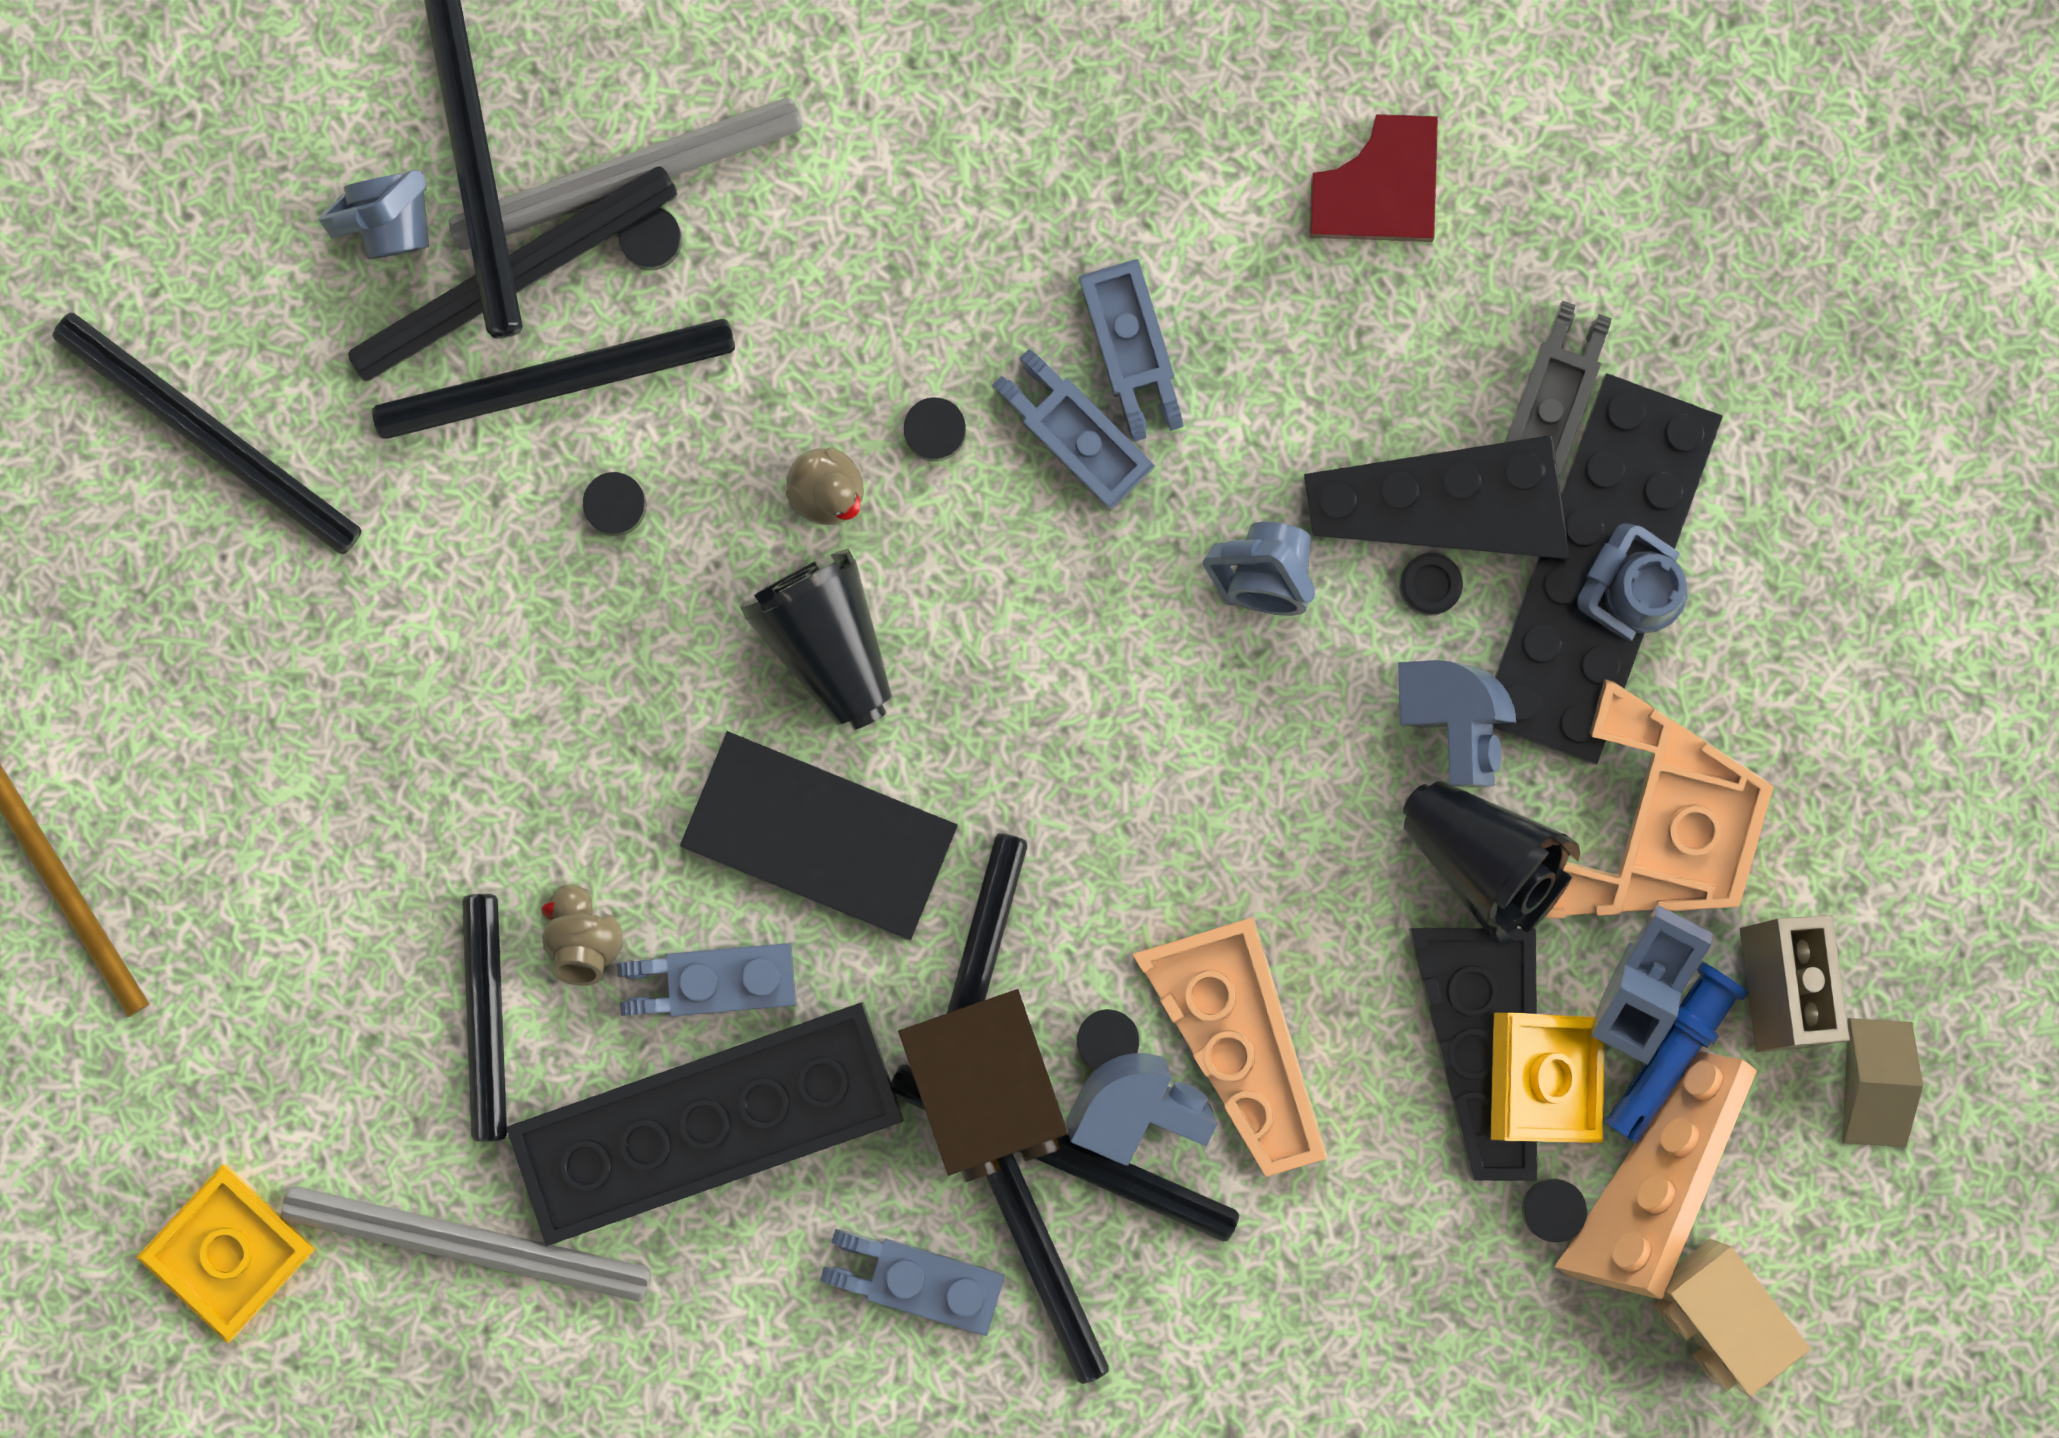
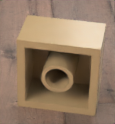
[1653,1239,1811,1397]

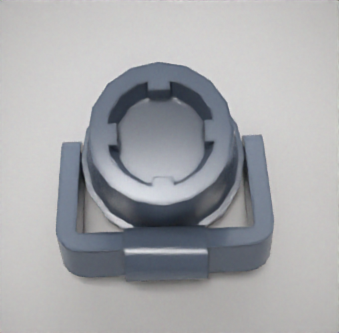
[318,170,429,259]
[1203,521,1315,616]
[1578,523,1688,641]

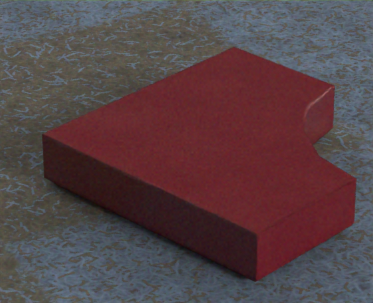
[1310,114,1438,242]

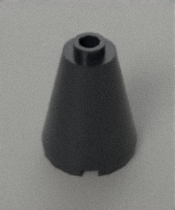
[740,548,892,730]
[1403,781,1580,945]

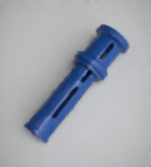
[1604,962,1749,1144]

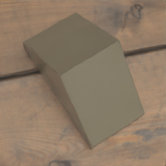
[1842,1018,1923,1147]

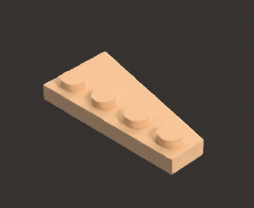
[1132,917,1328,1177]
[1554,1052,1757,1300]

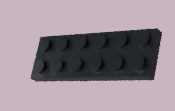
[1493,373,1723,765]
[506,1002,905,1246]

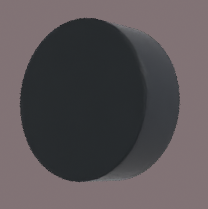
[619,208,682,270]
[904,397,966,462]
[583,472,647,536]
[1399,553,1463,616]
[1077,1009,1140,1069]
[1522,1178,1587,1242]

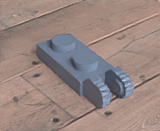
[1079,259,1184,442]
[992,349,1155,512]
[617,943,797,1016]
[820,1229,1005,1336]

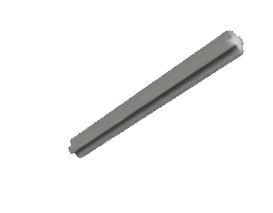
[449,97,802,250]
[281,1186,651,1301]

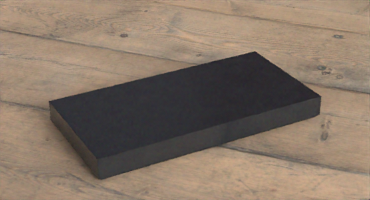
[680,731,958,940]

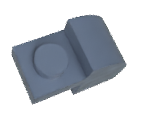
[1398,660,1516,788]
[1591,905,1713,1065]
[1066,1053,1217,1166]

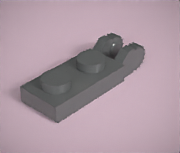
[1505,300,1612,477]

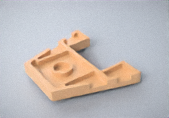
[1545,679,1774,919]

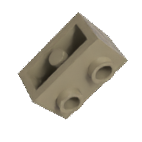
[1740,915,1850,1053]

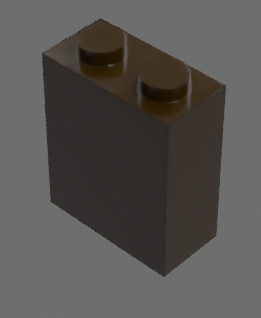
[898,989,1069,1182]

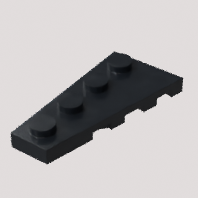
[1304,435,1571,560]
[1408,928,1537,1181]

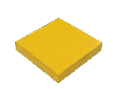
[1491,1013,1605,1143]
[136,1164,316,1343]

